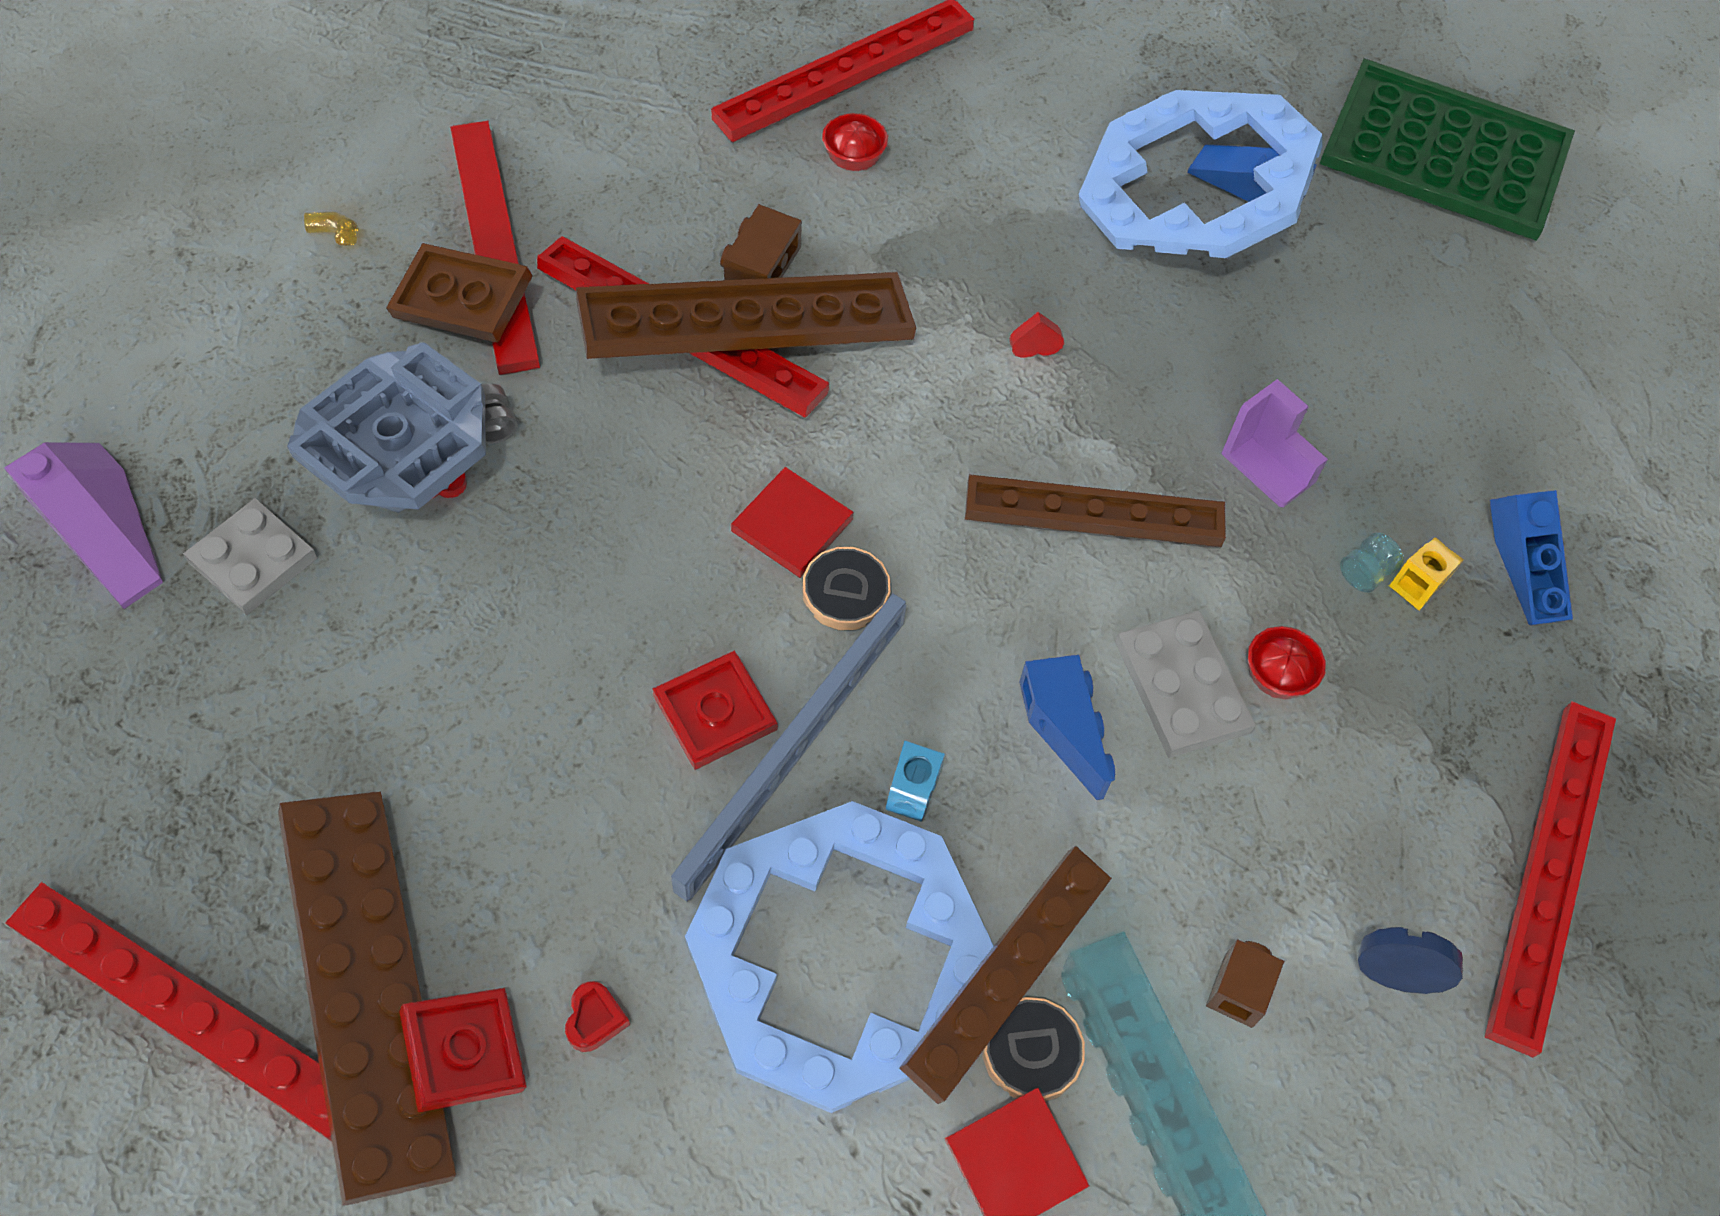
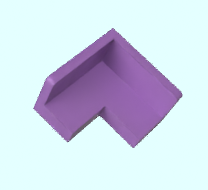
[1221,379,1328,507]

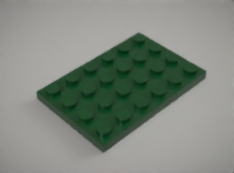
[1319,58,1575,241]

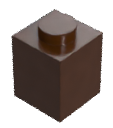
[1206,939,1285,1028]

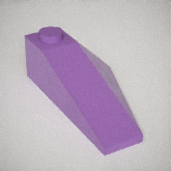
[4,442,163,609]

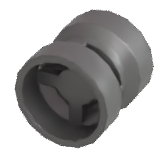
[482,384,518,444]

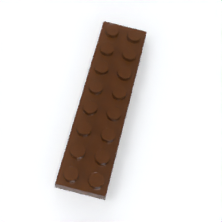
[576,272,916,359]
[278,791,456,1206]

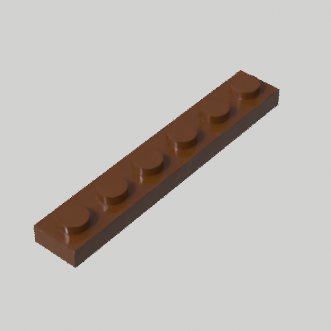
[964,474,1226,547]
[899,846,1112,1104]

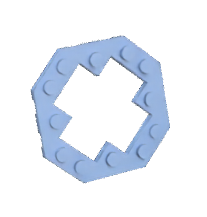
[1078,90,1323,258]
[685,801,993,1113]

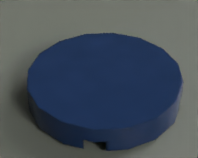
[1357,927,1463,994]

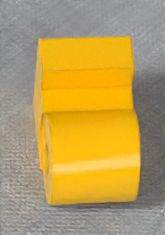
[1389,537,1464,611]

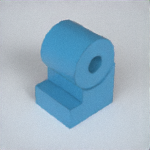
[885,741,945,822]

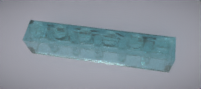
[1061,932,1266,1216]

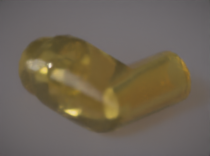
[304,212,359,246]

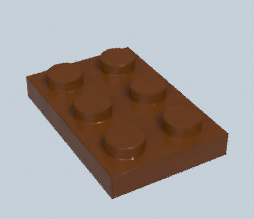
[386,243,533,343]

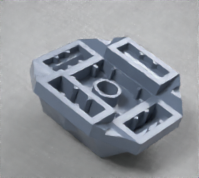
[287,342,486,513]

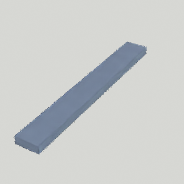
[671,594,906,902]

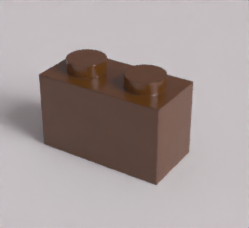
[720,204,802,280]

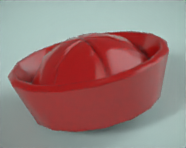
[822,113,888,171]
[1248,626,1326,700]

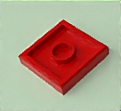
[731,467,854,578]
[652,650,778,770]
[399,988,526,1113]
[944,1088,1090,1216]

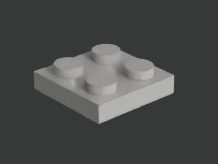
[183,498,317,616]

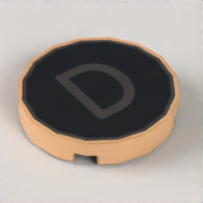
[803,547,891,630]
[982,997,1085,1102]

